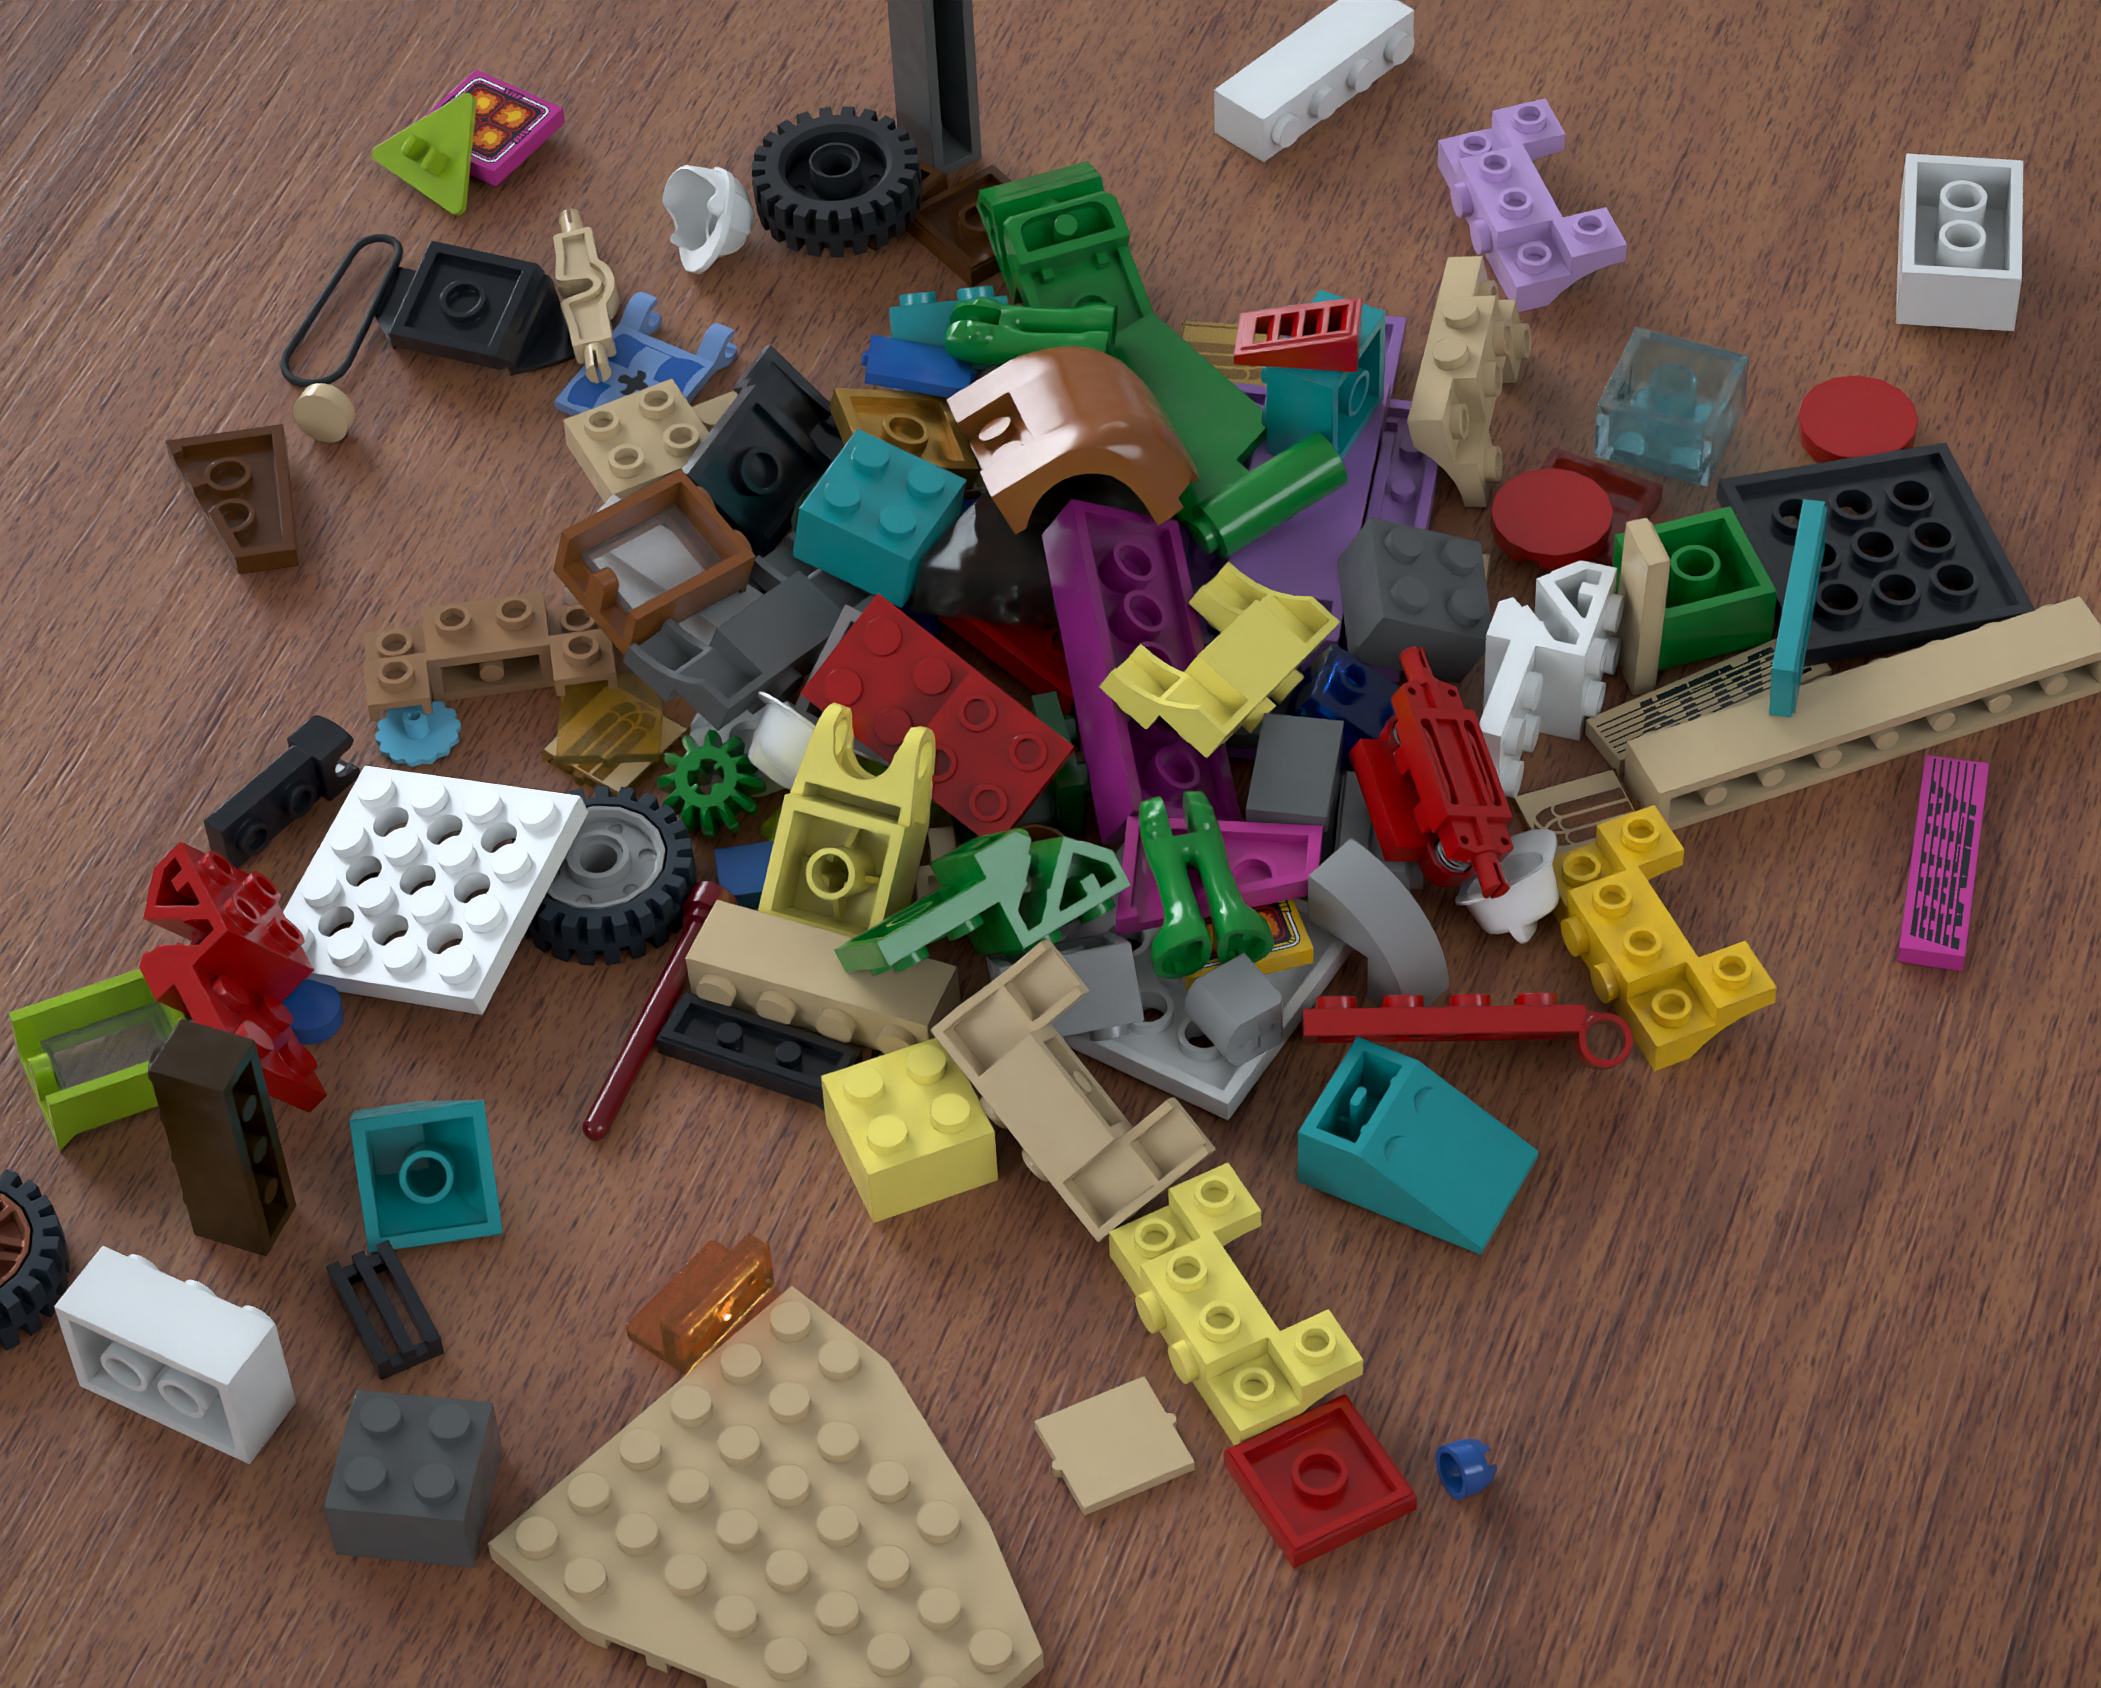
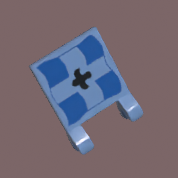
[554,292,738,416]

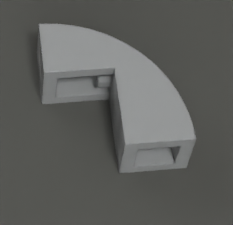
[1308,838,1449,1008]

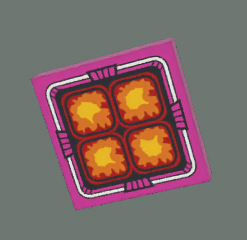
[420,70,565,186]

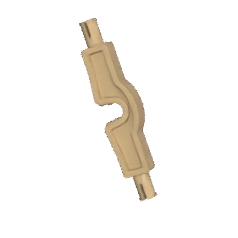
[553,209,620,383]

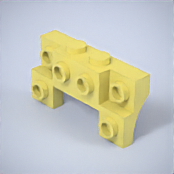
[1099,562,1340,758]
[1109,1163,1363,1445]

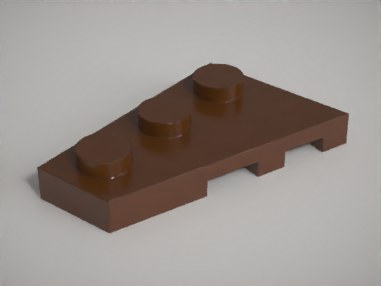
[165,424,299,574]

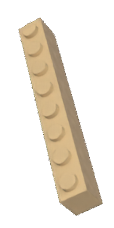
[1623,596,2101,831]

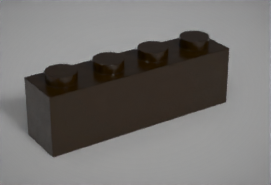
[148,1018,296,1257]

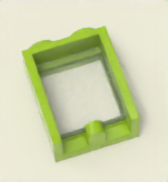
[8,969,193,1152]

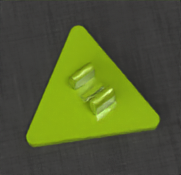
[372,93,477,216]

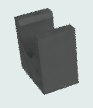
[1246,713,1344,899]

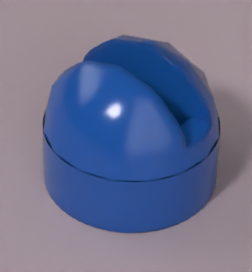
[1436,1438,1497,1500]

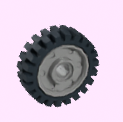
[512,786,697,966]

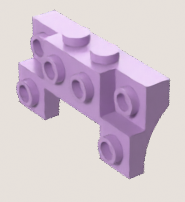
[1438,98,1627,312]

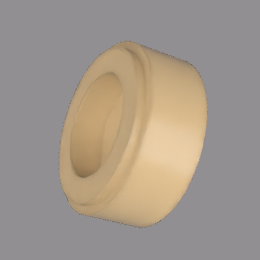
[293,383,356,443]

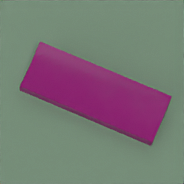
[1042,499,1242,845]

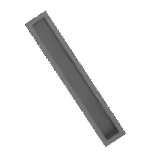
[887,0,982,175]

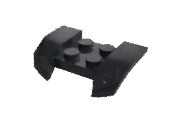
[661,345,844,595]

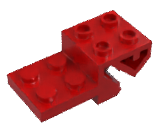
[800,593,1077,836]
[139,841,328,1113]

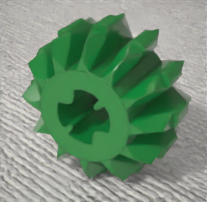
[657,729,766,839]

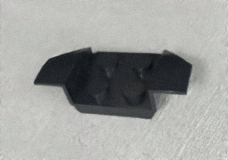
[375,240,576,376]

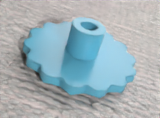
[375,701,462,768]

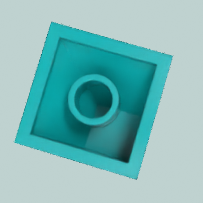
[349,1100,503,1253]

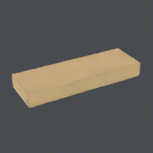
[1614,518,1671,695]

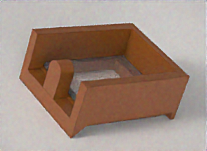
[553,469,755,656]

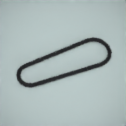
[280,234,403,388]

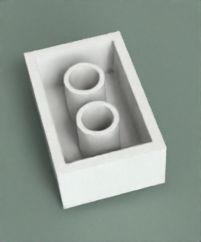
[1896,153,2023,331]
[54,1246,296,1464]

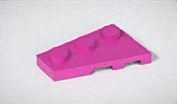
[1116,816,1323,936]

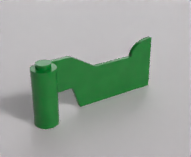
[1113,312,1348,559]

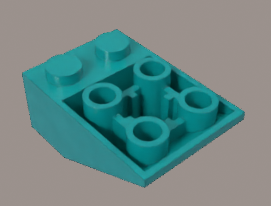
[1298,1037,1539,1255]

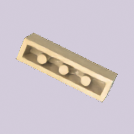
[685,900,961,1054]

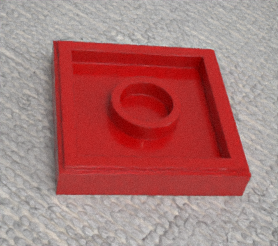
[1224,1393,1417,1569]

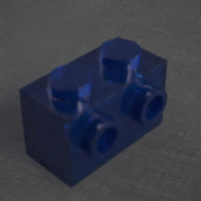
[1285,643,1400,772]

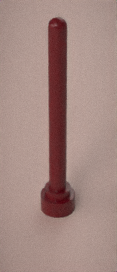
[582,881,739,1141]

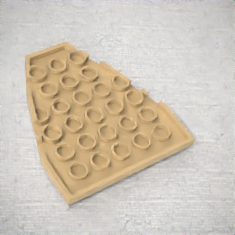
[488,1286,1044,1688]

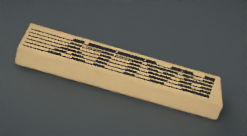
[1585,638,1832,775]

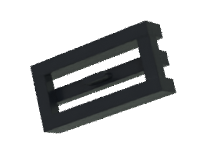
[326,1240,444,1380]

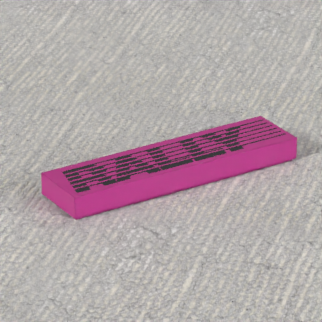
[1897,755,1989,971]

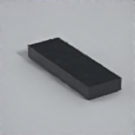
[656,992,863,1106]

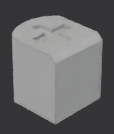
[1184,953,1283,1066]

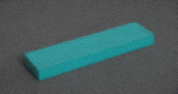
[1769,499,1828,717]

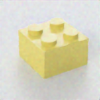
[821,1037,998,1223]

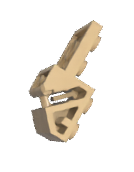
[563,379,738,503]

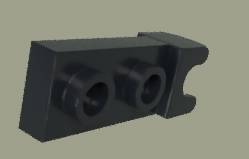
[204,715,360,869]

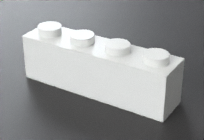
[1214,0,1415,163]

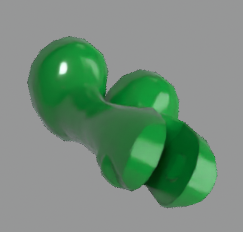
[945,296,1118,365]
[1139,791,1275,979]

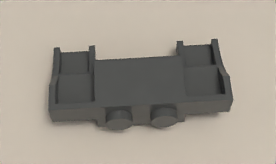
[623,531,875,731]

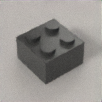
[1337,517,1492,683]
[324,1390,503,1568]

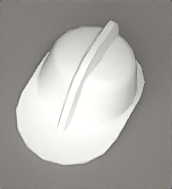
[748,691,886,790]
[1455,829,1559,944]

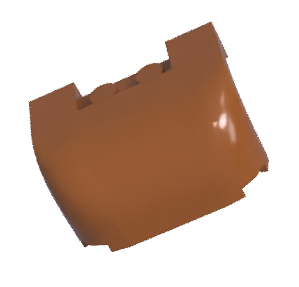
[946,346,1199,534]

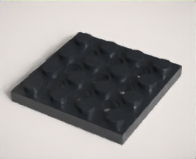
[1716,443,2035,667]

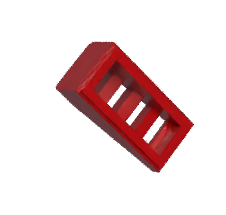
[1234,298,1363,372]

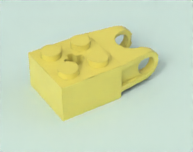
[758,703,936,938]

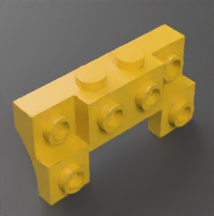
[1552,805,1777,1071]

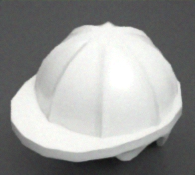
[662,165,755,274]

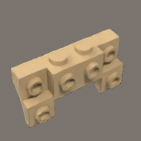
[1407,256,1531,507]
[930,939,1216,1242]

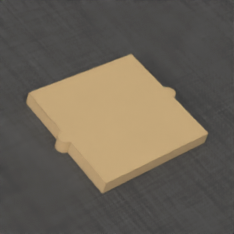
[1034,1376,1195,1516]

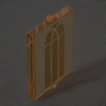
[1512,768,1641,856]

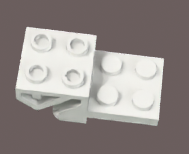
[1479,560,1625,798]

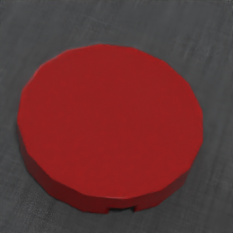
[1797,375,1918,463]
[1490,468,1613,570]

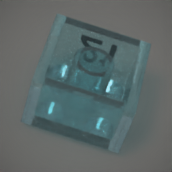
[1594,327,1750,486]

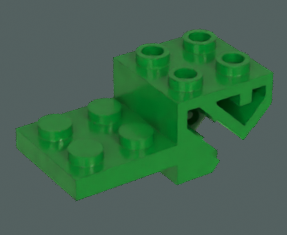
[977,161,1154,332]
[834,828,1131,976]

